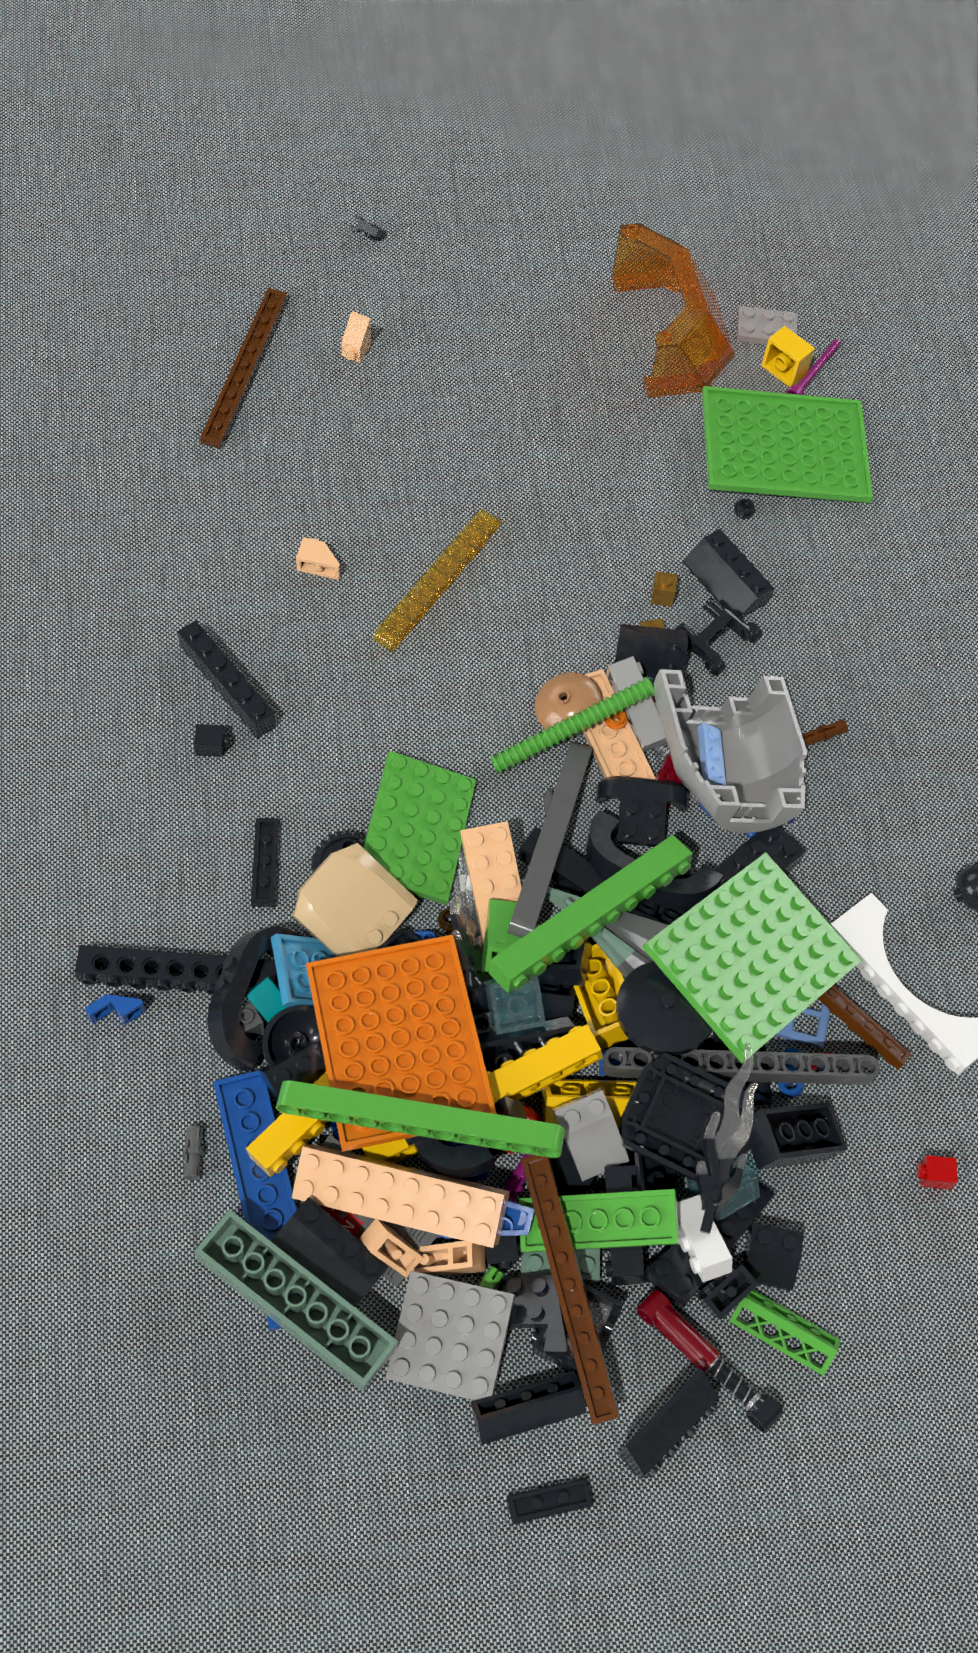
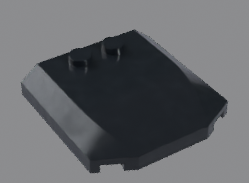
[621,1052,746,1183]

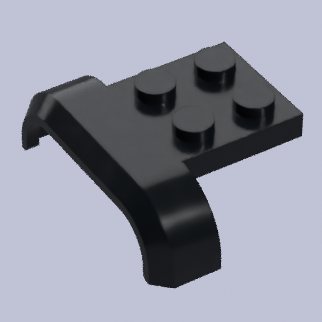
[595,776,689,847]

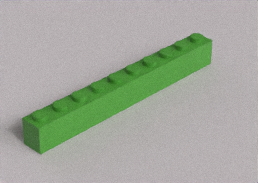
[489,835,693,994]

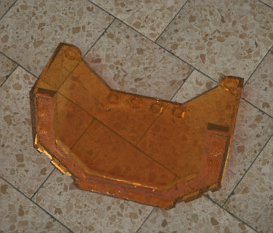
[611,223,735,398]

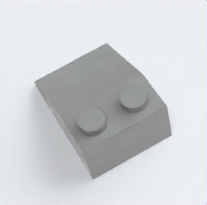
[552,1089,629,1181]

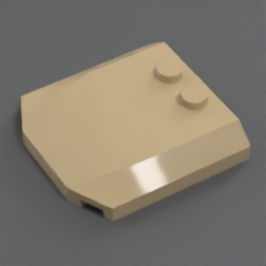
[292,843,418,957]

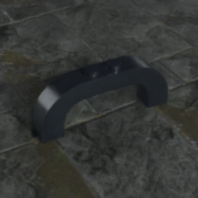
[585,810,723,910]
[207,927,300,1071]
[405,1136,496,1178]

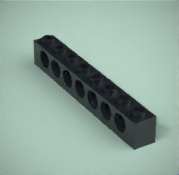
[75,945,277,995]

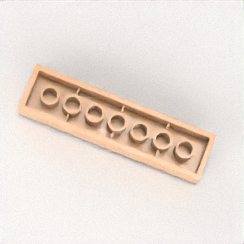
[292,1144,510,1248]

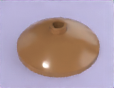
[535,672,601,736]

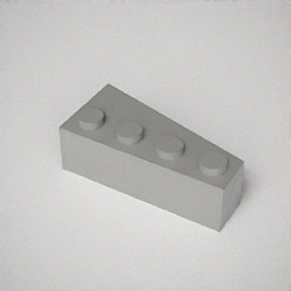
[606,656,667,752]

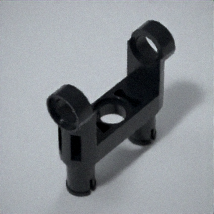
[676,598,762,676]

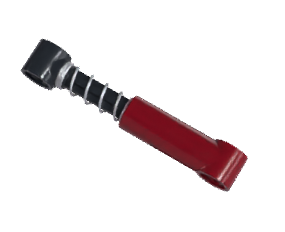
[636,1289,784,1433]

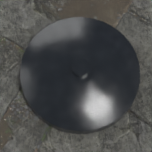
[616,962,713,1056]

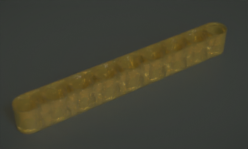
[373,509,501,652]

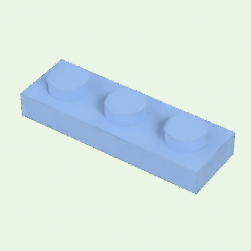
[697,722,726,786]

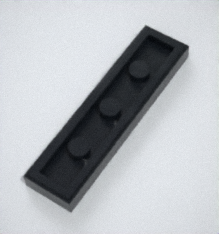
[251,818,280,907]

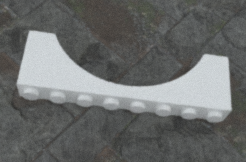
[830,893,978,1076]

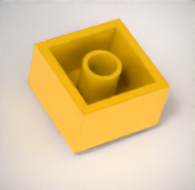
[761,326,815,387]

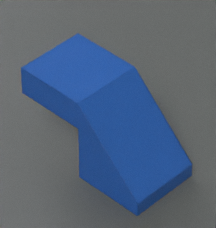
[84,994,146,1026]

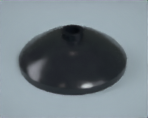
[262,1005,319,1064]

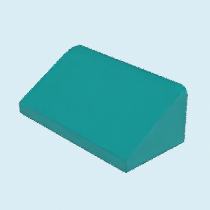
[246,976,289,1022]

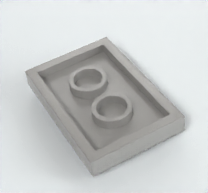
[736,306,798,345]

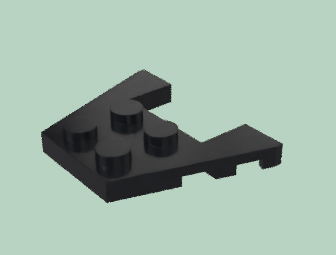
[498,1275,571,1356]

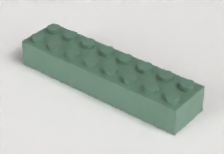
[194,1209,398,1393]

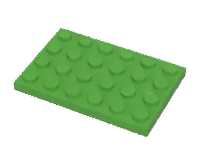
[363,750,476,905]

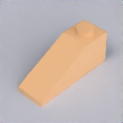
[409,1241,486,1276]

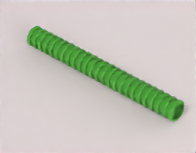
[490,677,654,774]

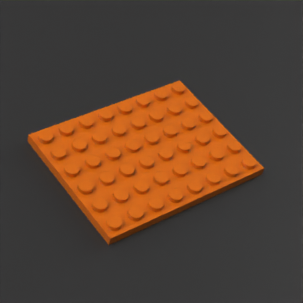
[306,935,496,1152]

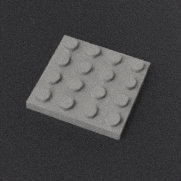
[385,1271,515,1400]

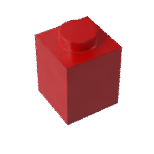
[916,1155,958,1190]

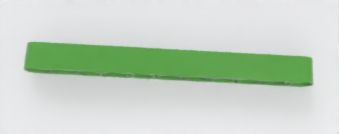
[276,1080,565,1158]

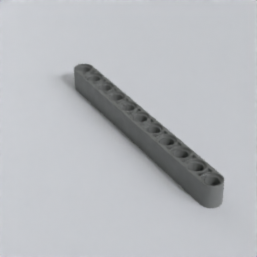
[508,741,593,938]
[602,1047,880,1085]

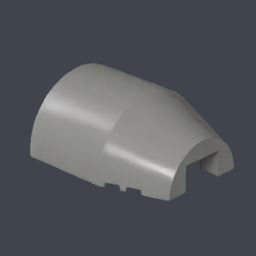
[653,669,807,833]

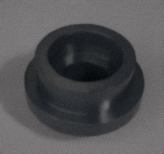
[734,499,755,519]

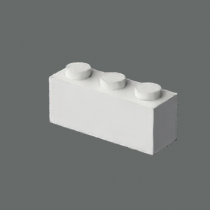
[677,1195,732,1282]

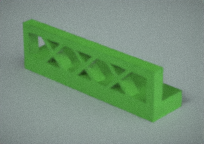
[729,1290,841,1376]

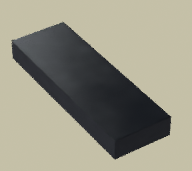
[506,1477,593,1526]

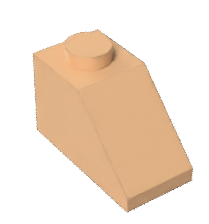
[342,311,371,363]
[296,537,340,580]
[360,1219,423,1278]

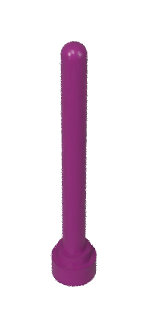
[786,339,841,395]

